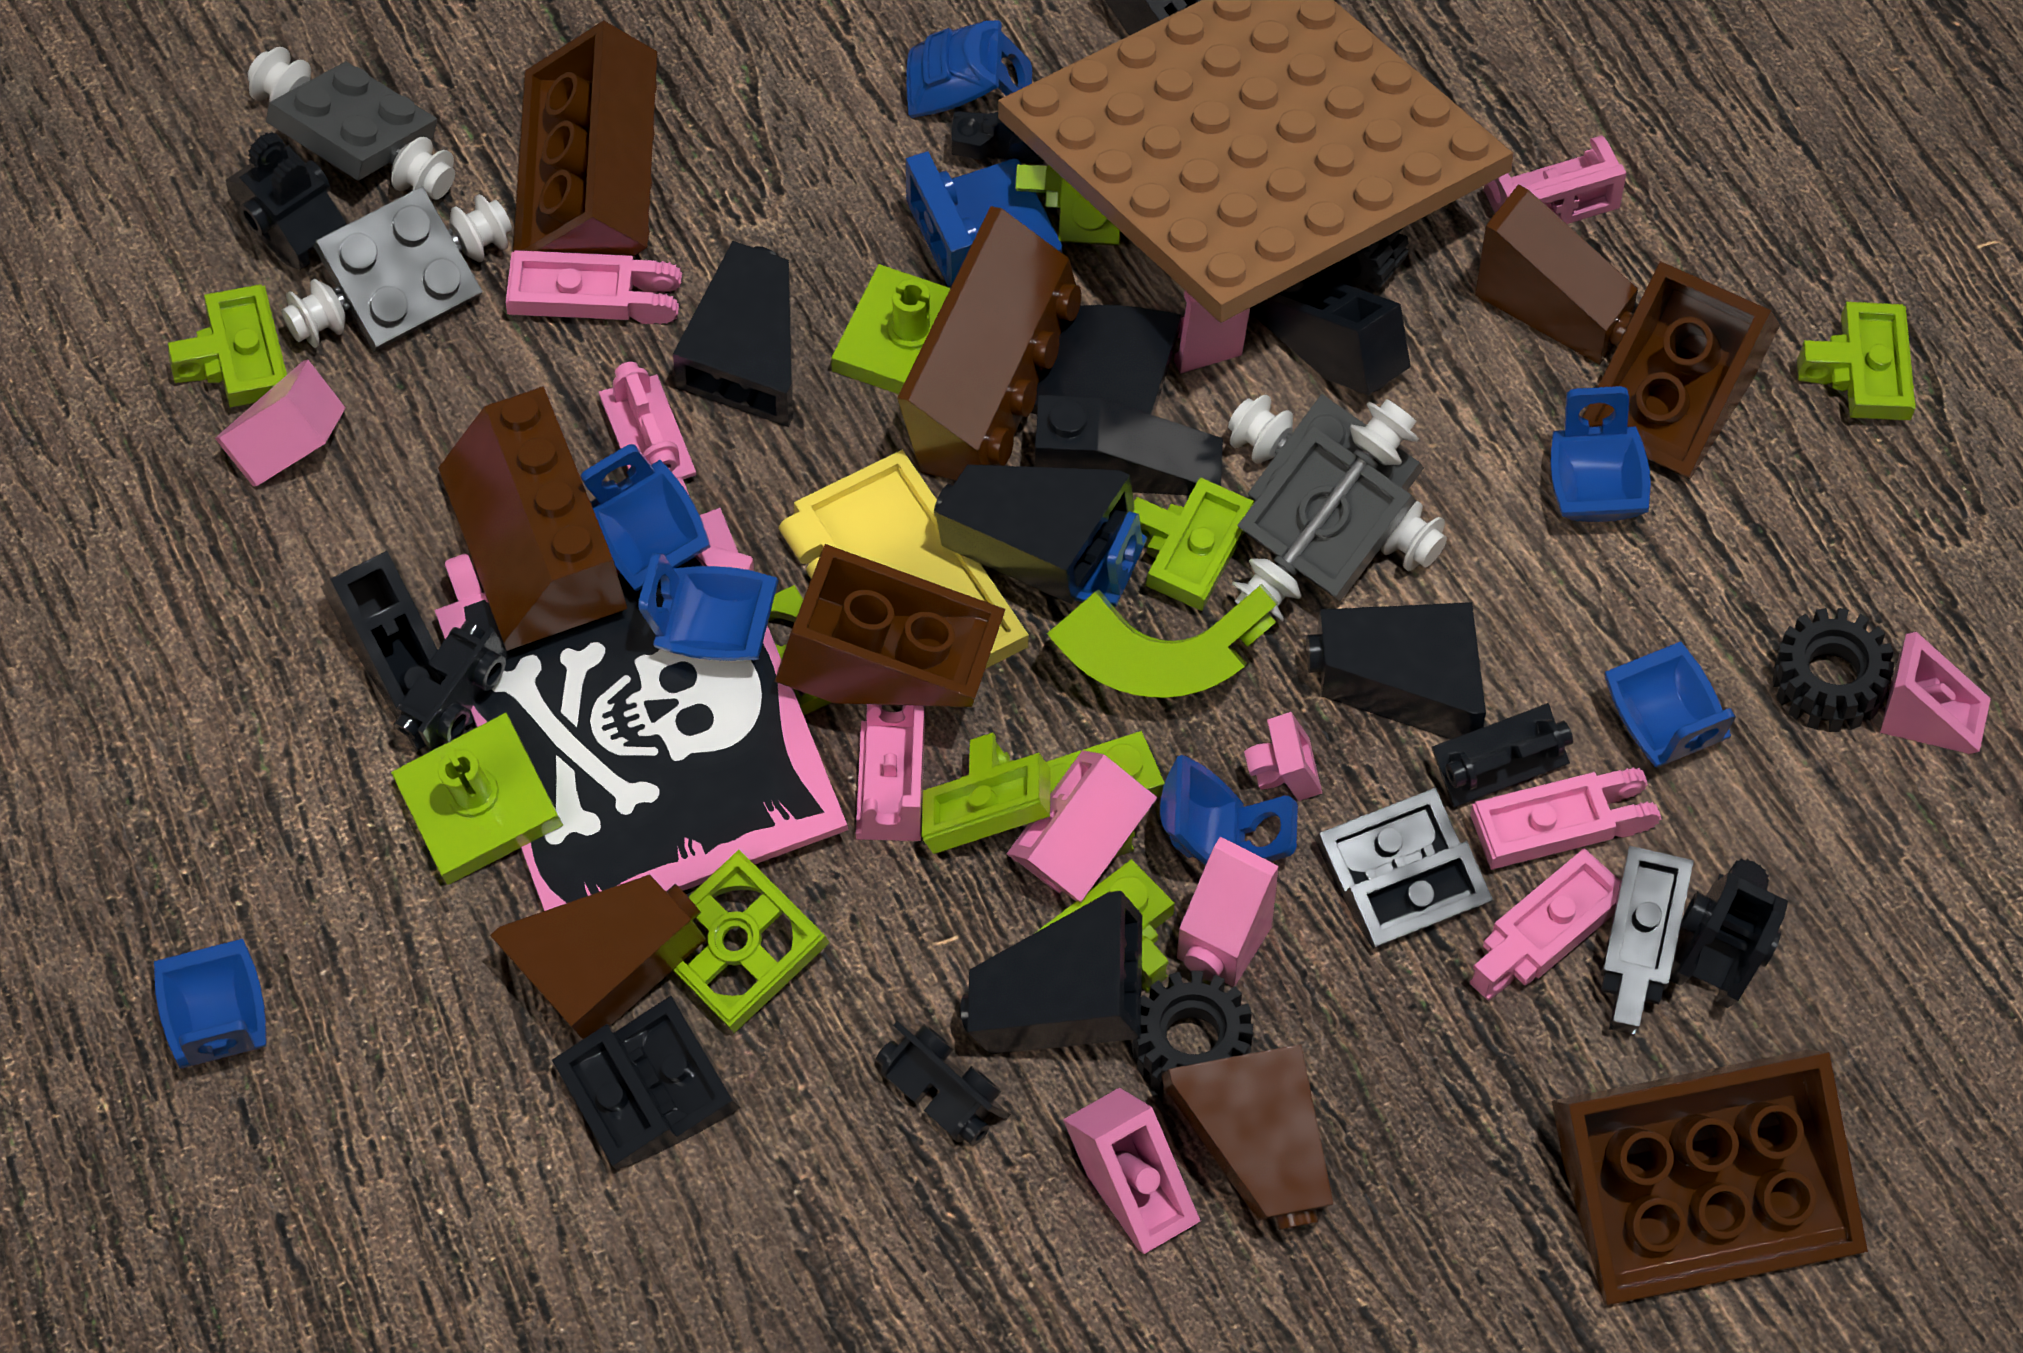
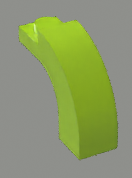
[1047,584,1278,698]

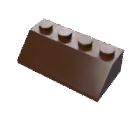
[513,20,657,256]
[897,206,1082,480]
[438,386,627,651]

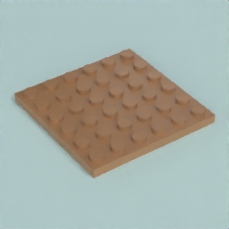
[998,0,1513,323]

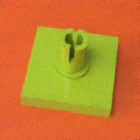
[831,264,950,394]
[391,713,563,885]

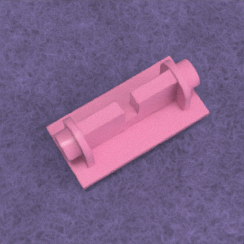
[599,362,696,479]

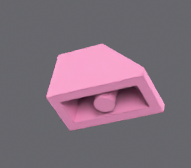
[1177,837,1279,987]
[1063,1088,1201,1254]

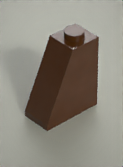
[1475,184,1638,365]
[490,874,707,1039]
[1162,1044,1334,1230]

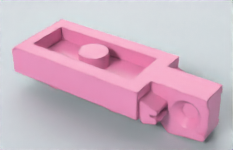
[1470,849,1620,1001]

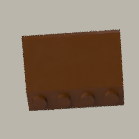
[1552,1049,1868,1305]

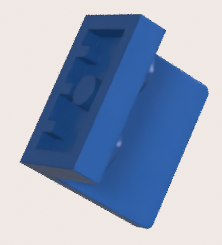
[906,151,1062,288]

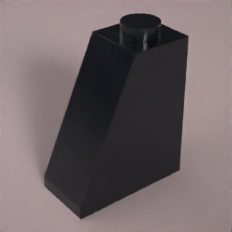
[673,241,793,427]
[934,465,1135,604]
[1306,602,1486,739]
[960,891,1143,1055]

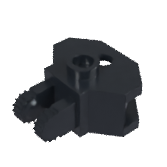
[226,132,347,270]
[1669,858,1788,1008]

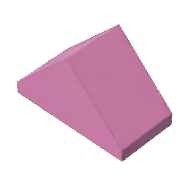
[215,360,346,486]
[1880,632,1991,754]

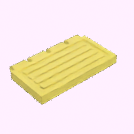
[778,449,1029,669]

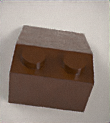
[1583,261,1780,480]
[774,544,1006,707]

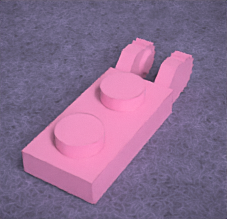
[505,250,682,325]
[1470,767,1662,870]

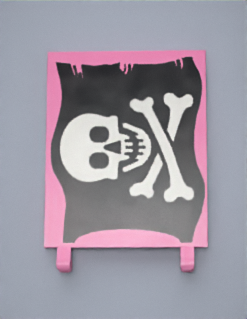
[435,478,848,911]

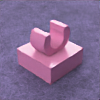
[1244,712,1322,801]

